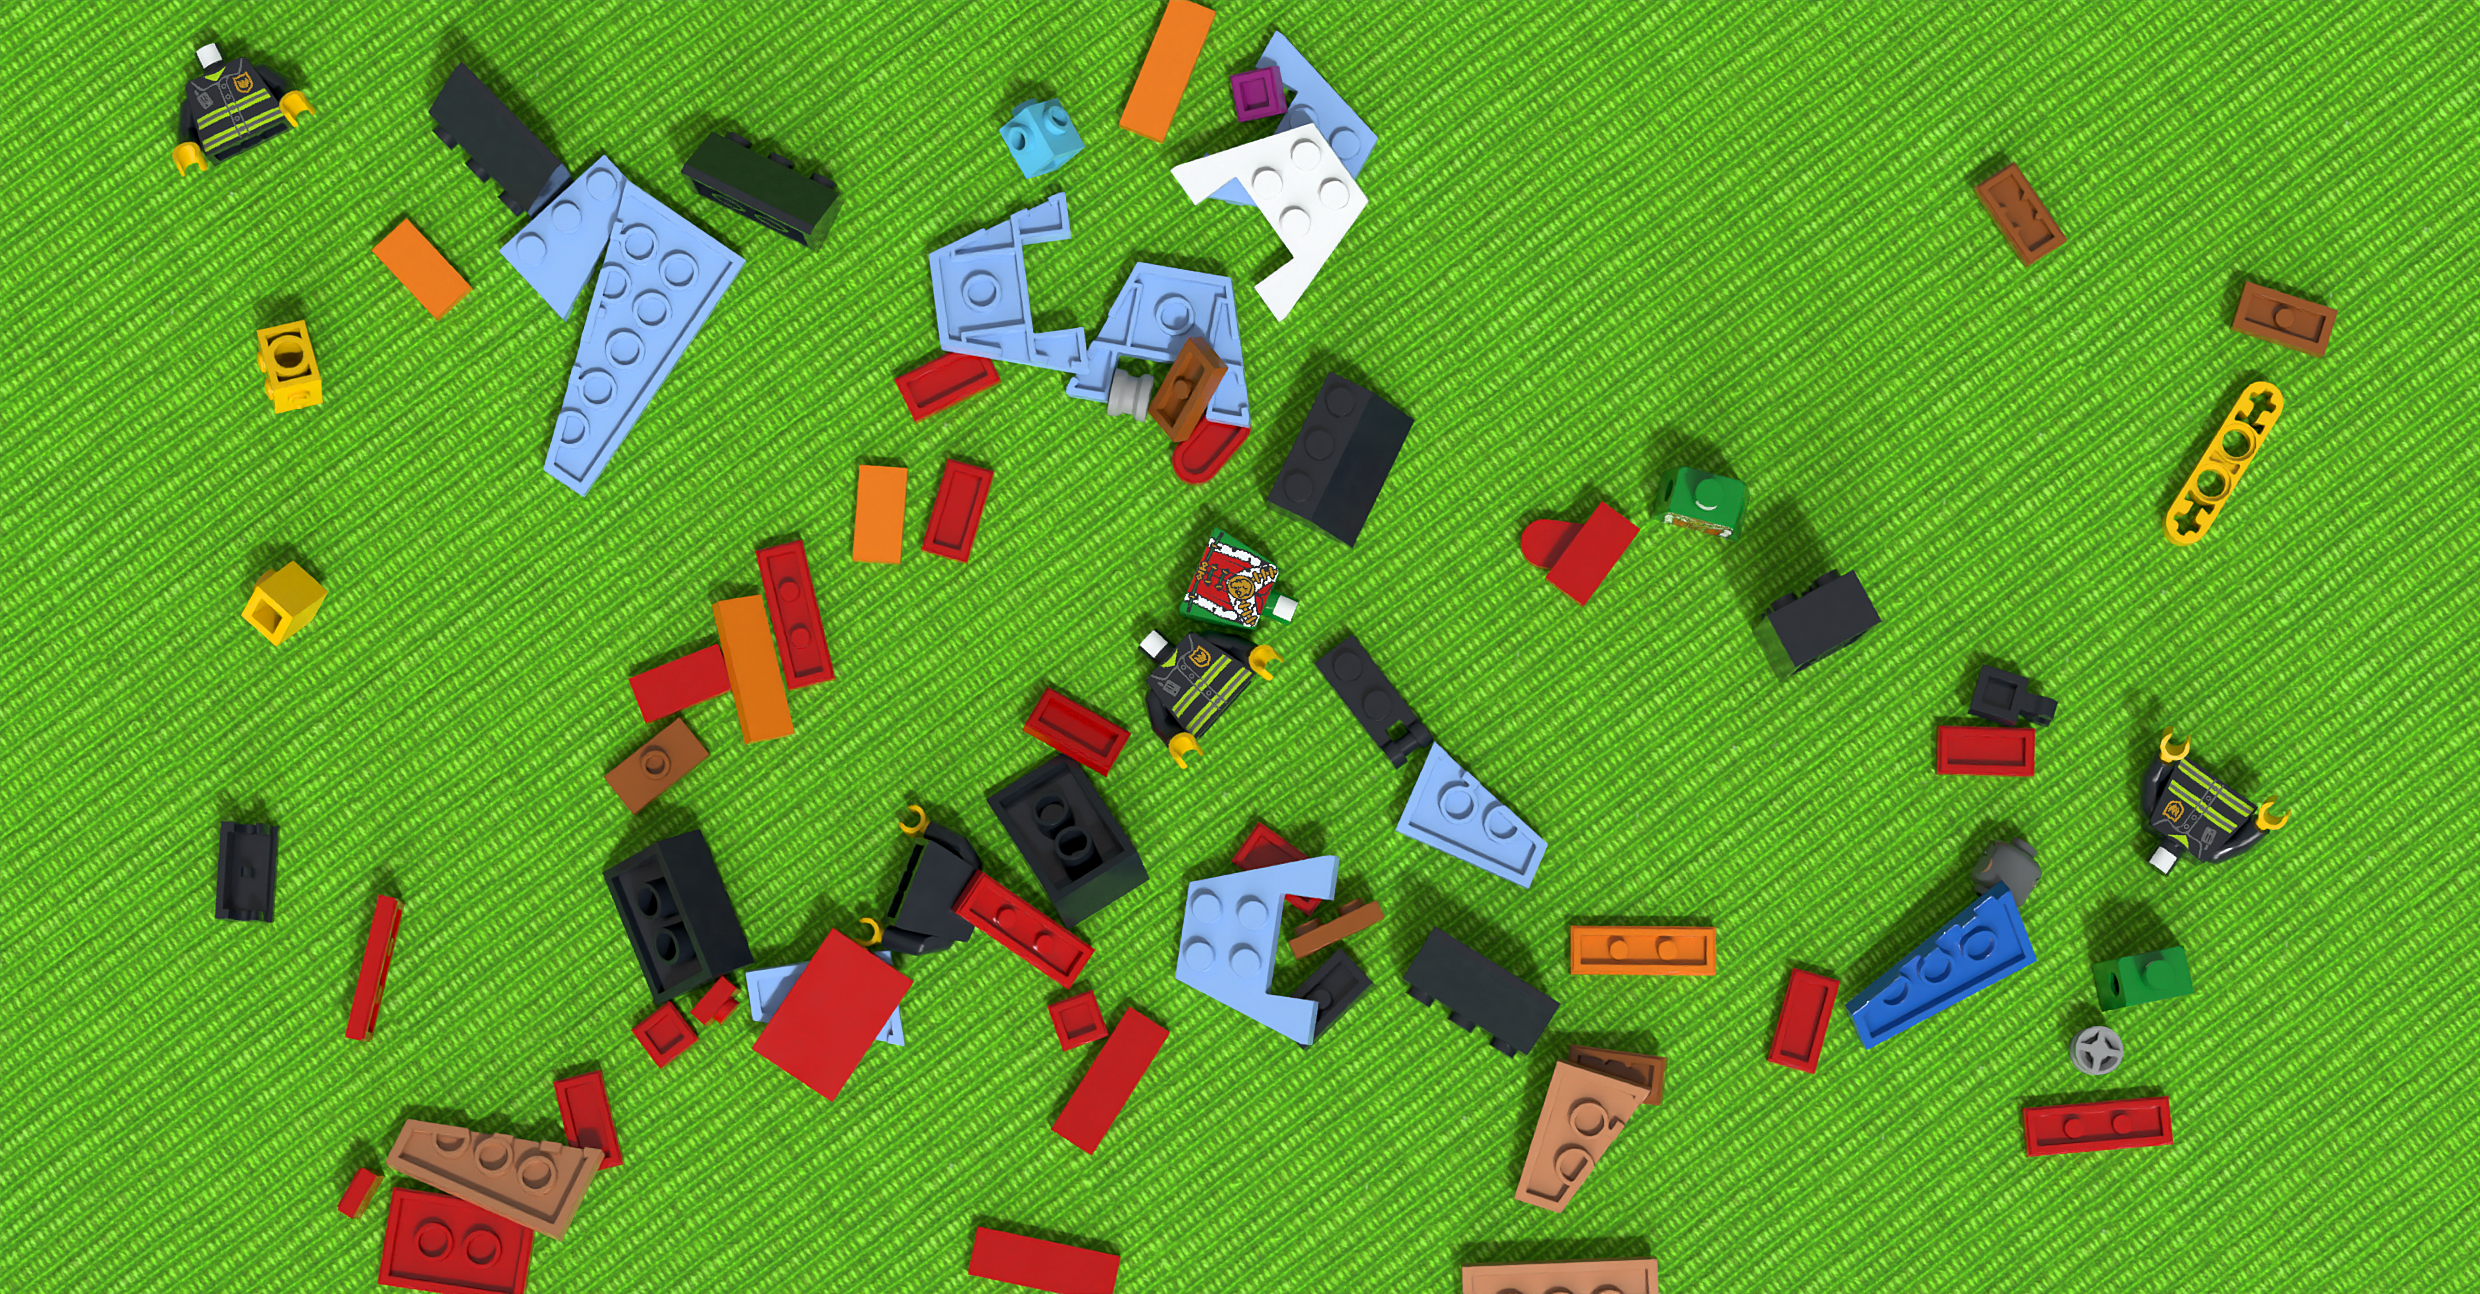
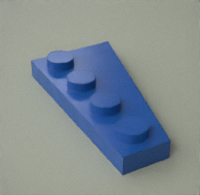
[1845,880,2037,1050]

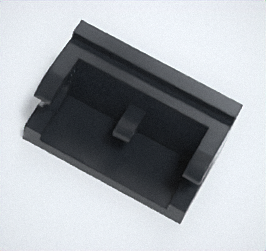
[215,821,280,923]

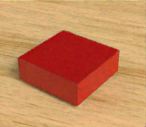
[1047,990,1109,1052]
[631,1001,700,1069]
[337,1167,385,1219]

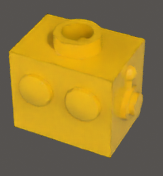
[257,320,323,414]

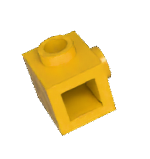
[241,561,328,647]

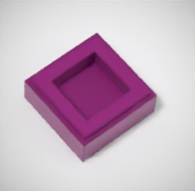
[1230,66,1288,122]

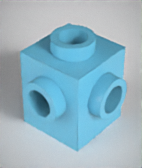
[999,98,1085,179]

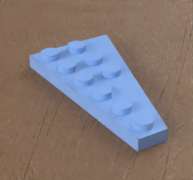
[543,180,746,498]

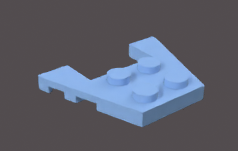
[1185,31,1378,207]
[929,192,1090,375]
[1066,262,1251,428]
[1175,855,1340,1045]

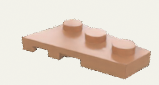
[1514,1058,1651,1213]

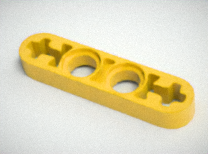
[2162,381,2284,546]

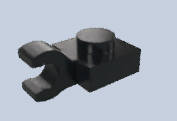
[1967,664,2058,728]

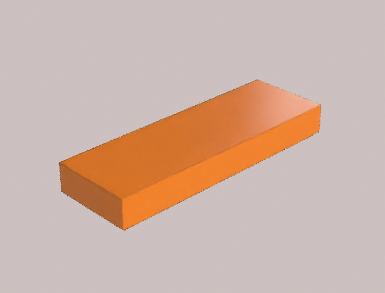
[1119,0,1216,144]
[712,594,795,744]
[1570,926,1716,976]

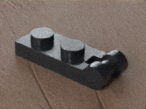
[1314,634,1435,770]

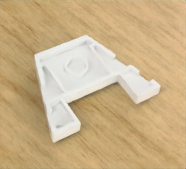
[1170,123,1370,322]

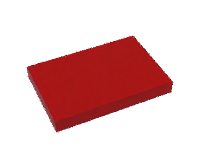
[751,926,914,1102]
[377,1187,536,1294]

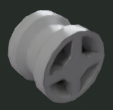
[1107,368,1154,422]
[2069,1026,2123,1075]

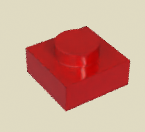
[690,976,742,1027]

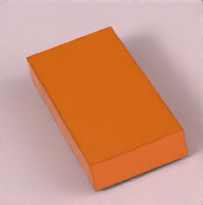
[372,218,473,321]
[852,465,909,565]

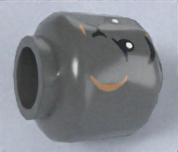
[1970,836,2042,908]

